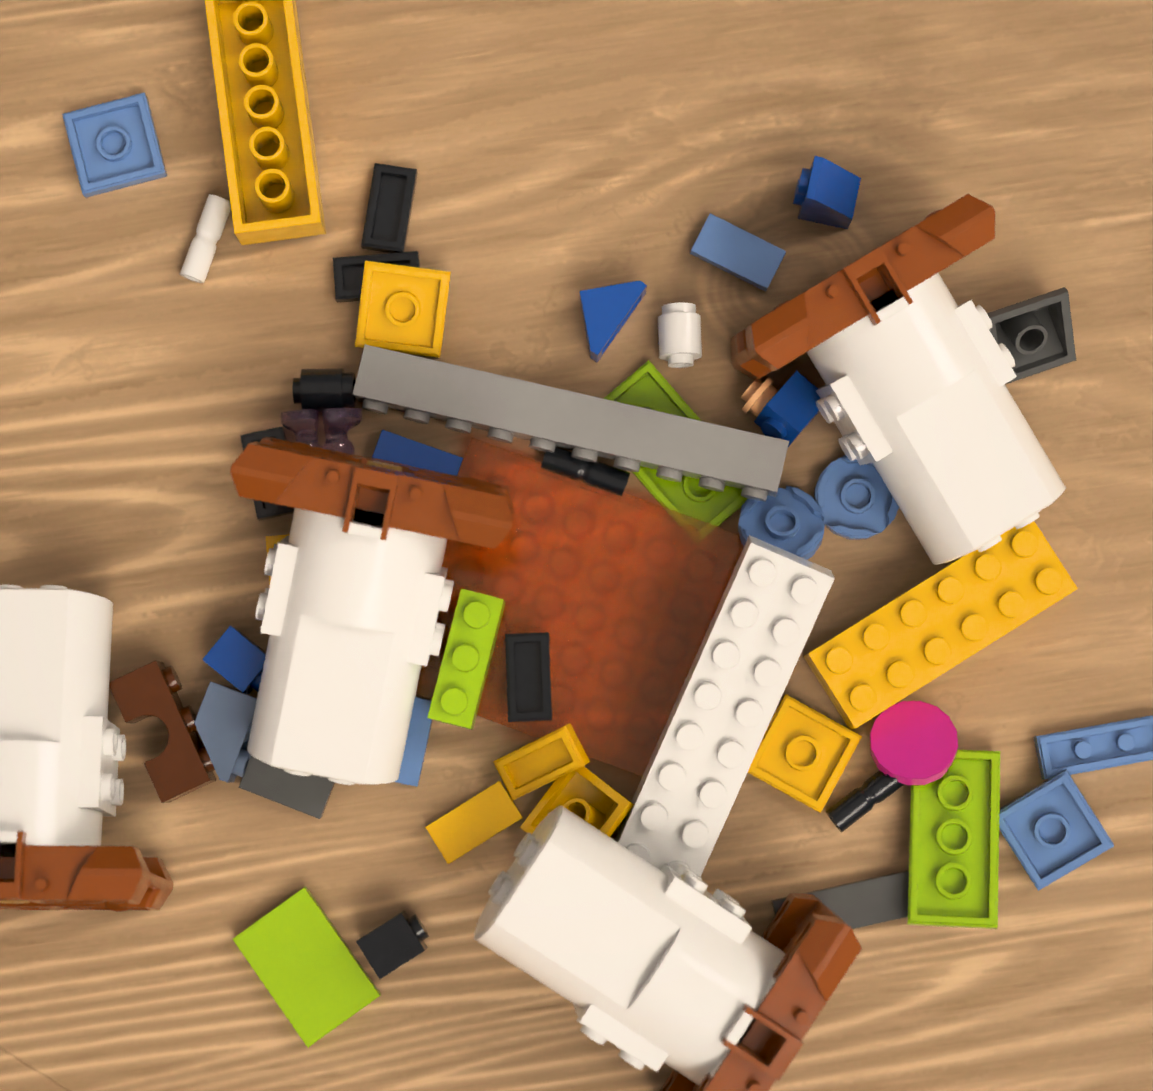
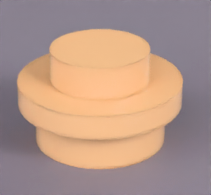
[741,377,779,417]

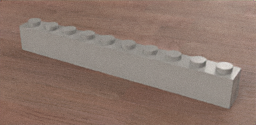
[352,344,789,501]

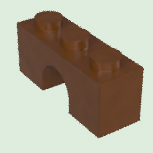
[109,660,216,803]

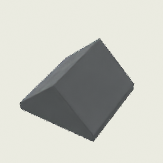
[987,287,1076,384]

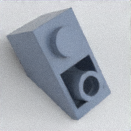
[194,681,257,783]

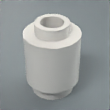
[658,302,702,368]

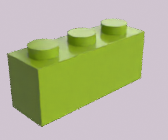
[427,588,506,730]

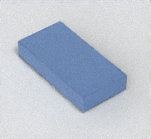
[690,213,786,292]

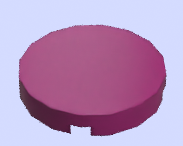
[870,701,958,785]

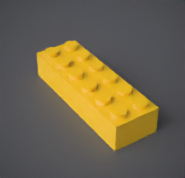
[205,0,326,245]
[803,521,1078,730]

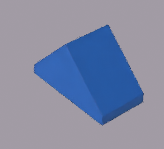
[580,280,647,363]

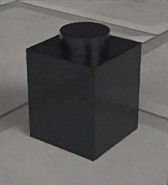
[356,910,429,979]

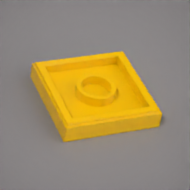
[355,260,451,358]
[747,694,862,813]

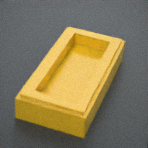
[493,723,590,800]
[425,781,523,864]

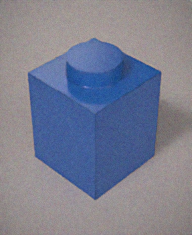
[754,371,821,447]
[202,626,266,694]

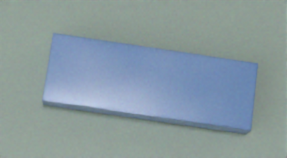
[1033,715,1153,779]

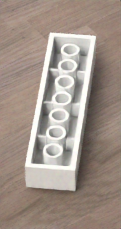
[614,535,835,877]

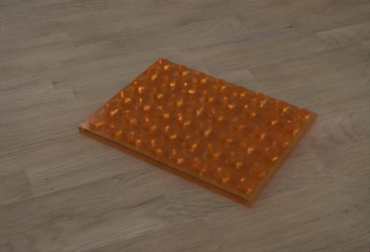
[416,437,744,776]

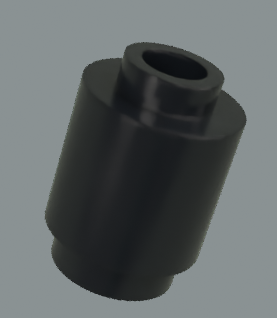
[292,368,356,412]

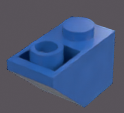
[793,156,861,229]

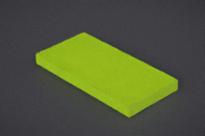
[603,360,748,546]
[907,750,1000,929]

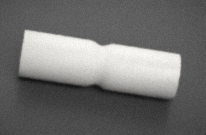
[180,194,231,283]

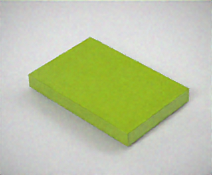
[233,887,381,1048]

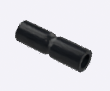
[541,447,630,497]
[826,770,904,832]

